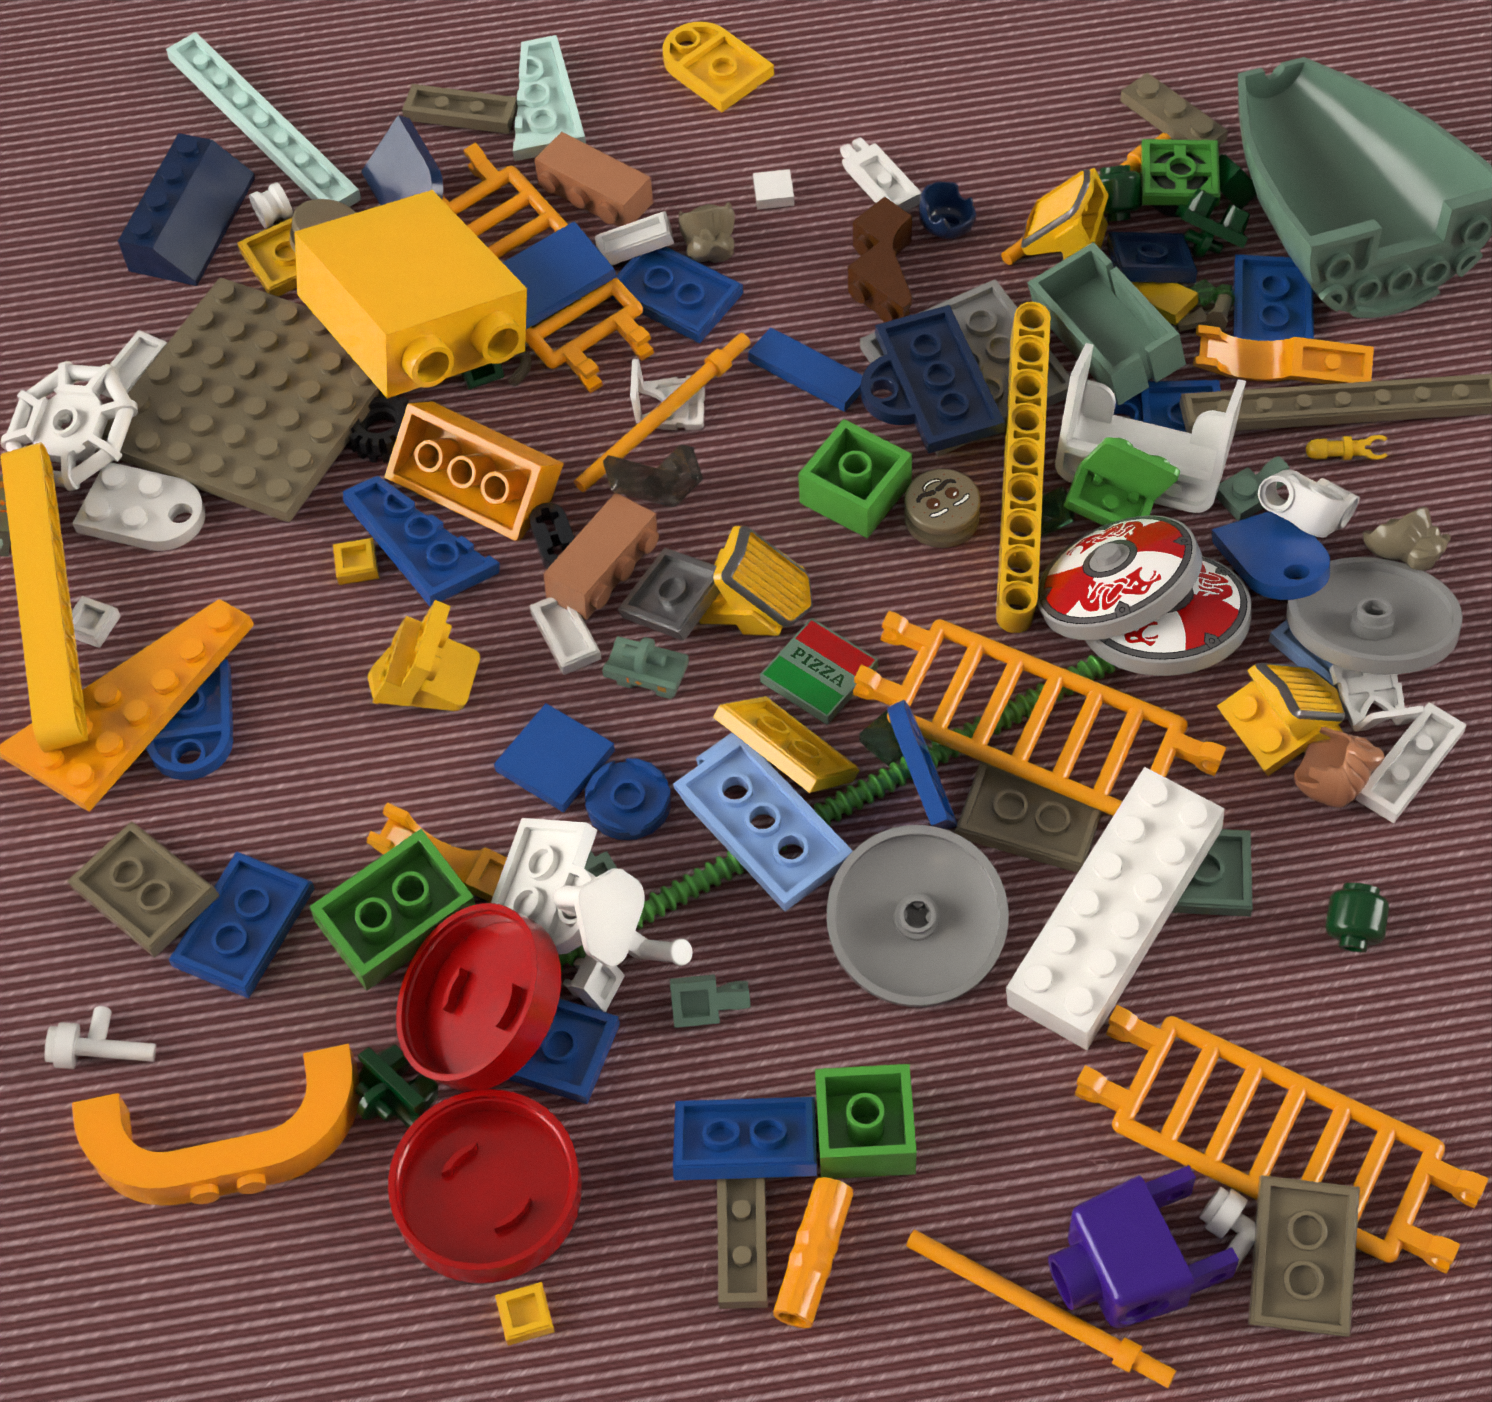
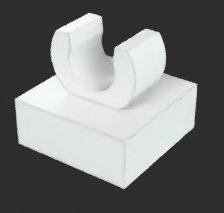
[563,955,625,1012]

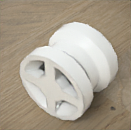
[249,182,293,229]

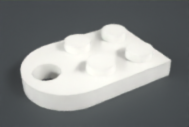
[72,462,206,551]

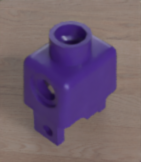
[1048,1165,1239,1329]

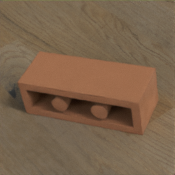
[534,132,653,227]
[543,492,659,620]

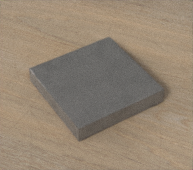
[618,547,720,641]

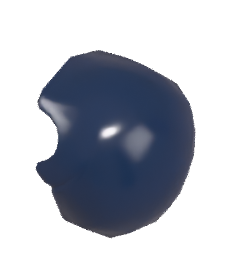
[919,181,977,239]

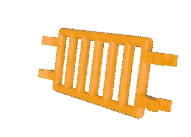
[442,142,654,394]
[853,610,1227,816]
[1075,1005,1489,1274]

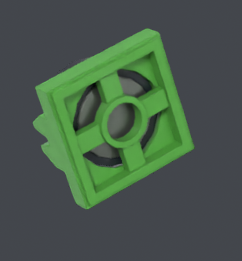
[1140,139,1220,217]

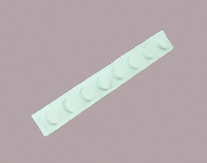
[166,32,361,207]

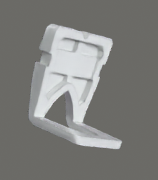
[630,359,705,431]
[1329,664,1425,731]

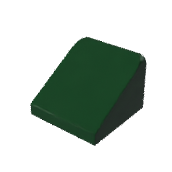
[1219,154,1256,209]

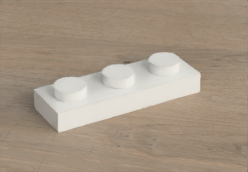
[1356,702,1466,823]

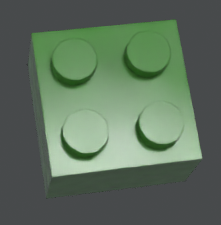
[798,419,912,539]
[815,1064,917,1179]

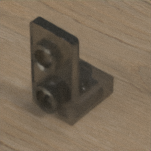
[603,444,703,507]

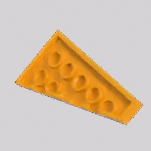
[0,599,254,812]

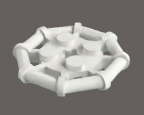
[1,361,138,491]

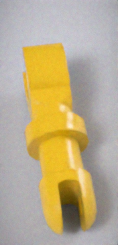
[1306,435,1388,461]

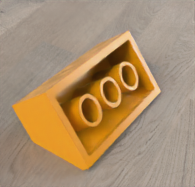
[384,401,564,541]

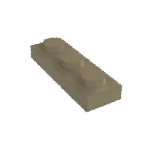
[1120,72,1228,147]
[402,84,518,134]
[717,1178,768,1309]

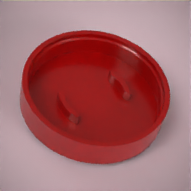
[396,903,561,1092]
[388,1089,582,1283]

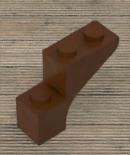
[848,196,912,322]

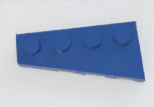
[343,475,500,607]

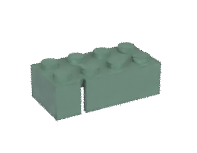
[1027,242,1186,406]

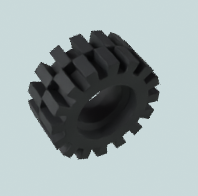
[349,391,409,463]

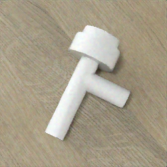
[45,1006,156,1069]
[1199,1186,1256,1270]

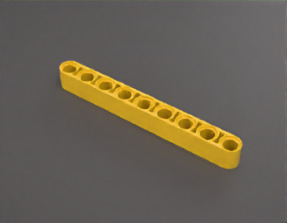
[996,302,1051,633]
[1,442,88,753]

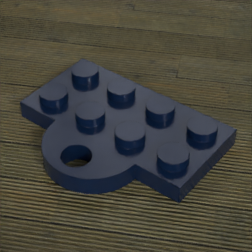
[861,305,1005,454]

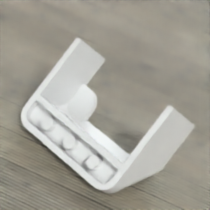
[1055,343,1246,513]

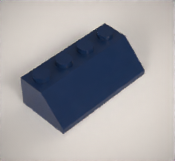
[118,133,255,286]

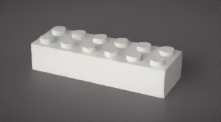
[1006,767,1225,1050]

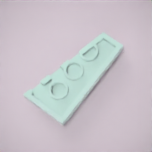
[513,35,586,161]

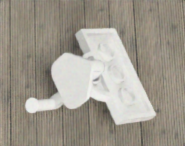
[491,818,693,966]

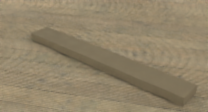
[1179,374,1492,434]

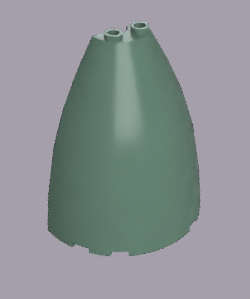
[1238,57,1492,318]

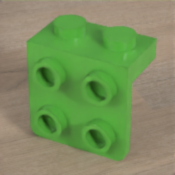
[1063,437,1180,526]

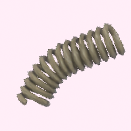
[508,352,532,386]

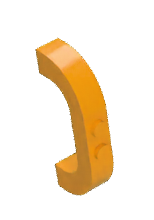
[72,1043,359,1206]

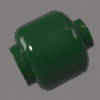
[1098,165,1142,221]
[1325,883,1389,953]

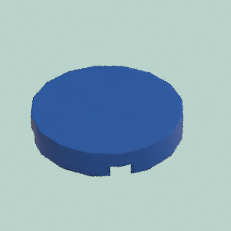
[585,758,671,840]

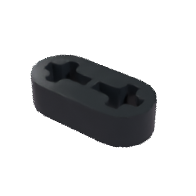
[529,503,574,570]

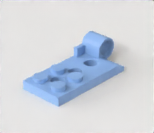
[673,732,853,912]

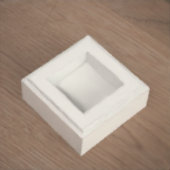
[753,169,794,210]
[72,596,121,648]

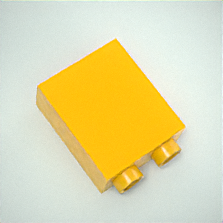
[295,190,527,399]

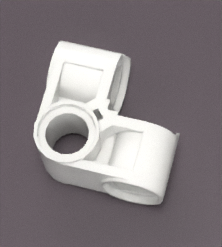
[1258,469,1360,538]

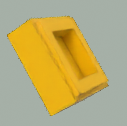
[333,538,379,585]
[495,1282,555,1346]

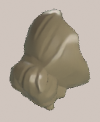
[678,202,735,263]
[1362,506,1451,571]

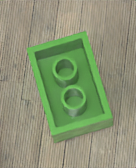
[309,829,475,991]

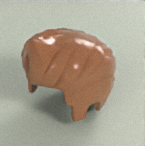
[1293,727,1384,808]

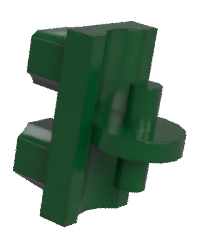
[1175,188,1250,258]
[355,1044,438,1128]

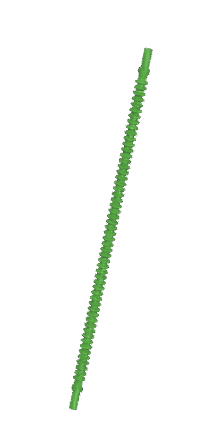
[559,655,1115,972]

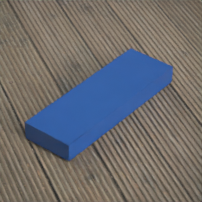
[748,327,863,412]

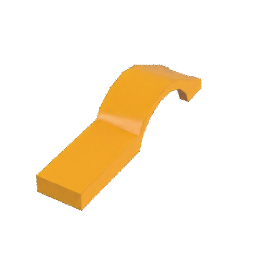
[1193,325,1374,384]
[367,802,507,902]

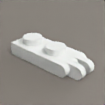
[840,137,921,211]

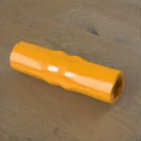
[773,1177,854,1329]

